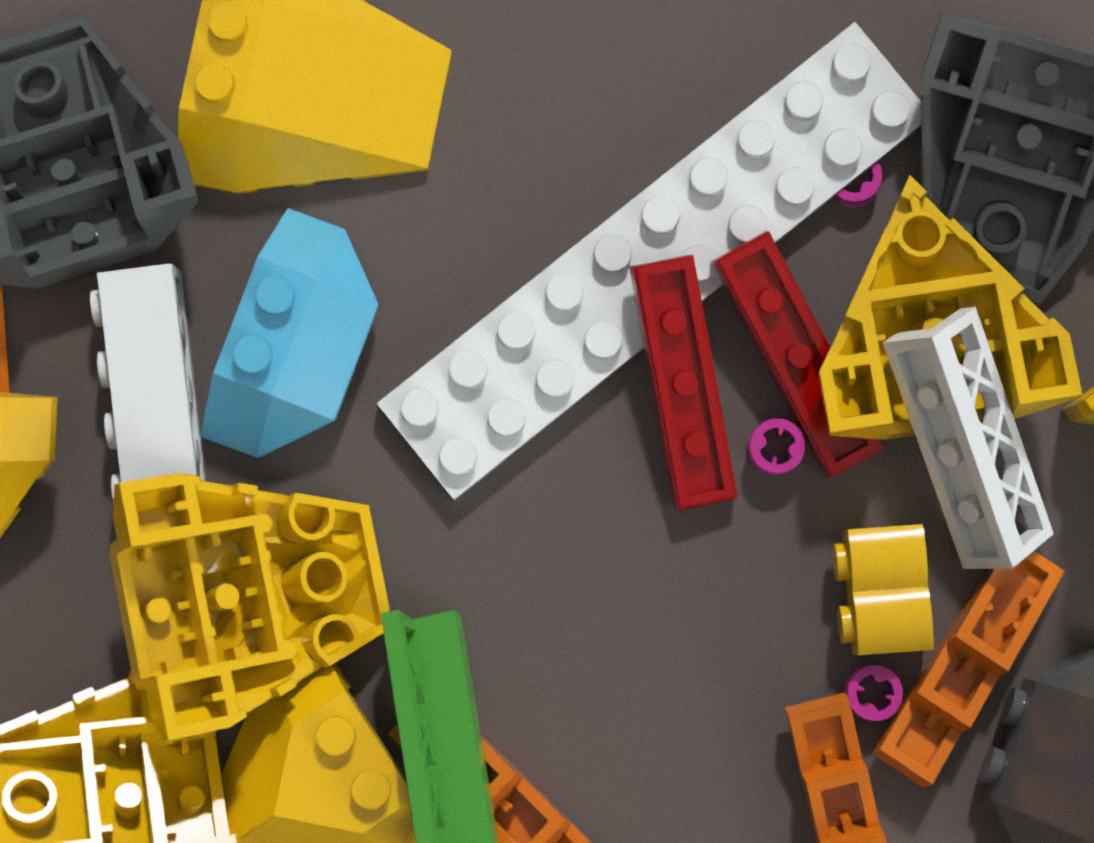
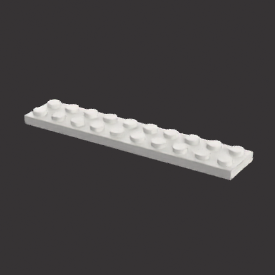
[377,22,921,500]

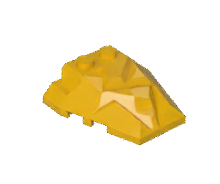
[109,473,390,741]

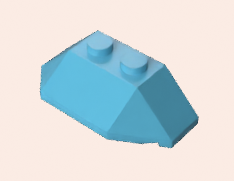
[200,208,379,459]

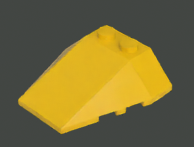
[178,0,452,194]
[0,671,237,843]

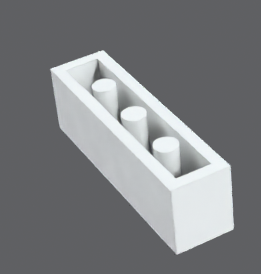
[90,263,206,499]

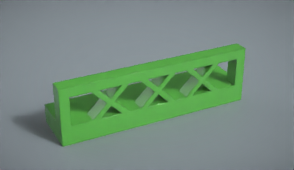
[381,609,499,843]

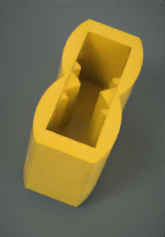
[832,524,934,655]

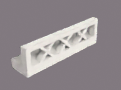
[883,307,1054,569]

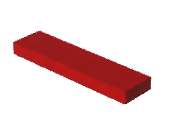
[711,231,884,479]
[629,254,738,511]

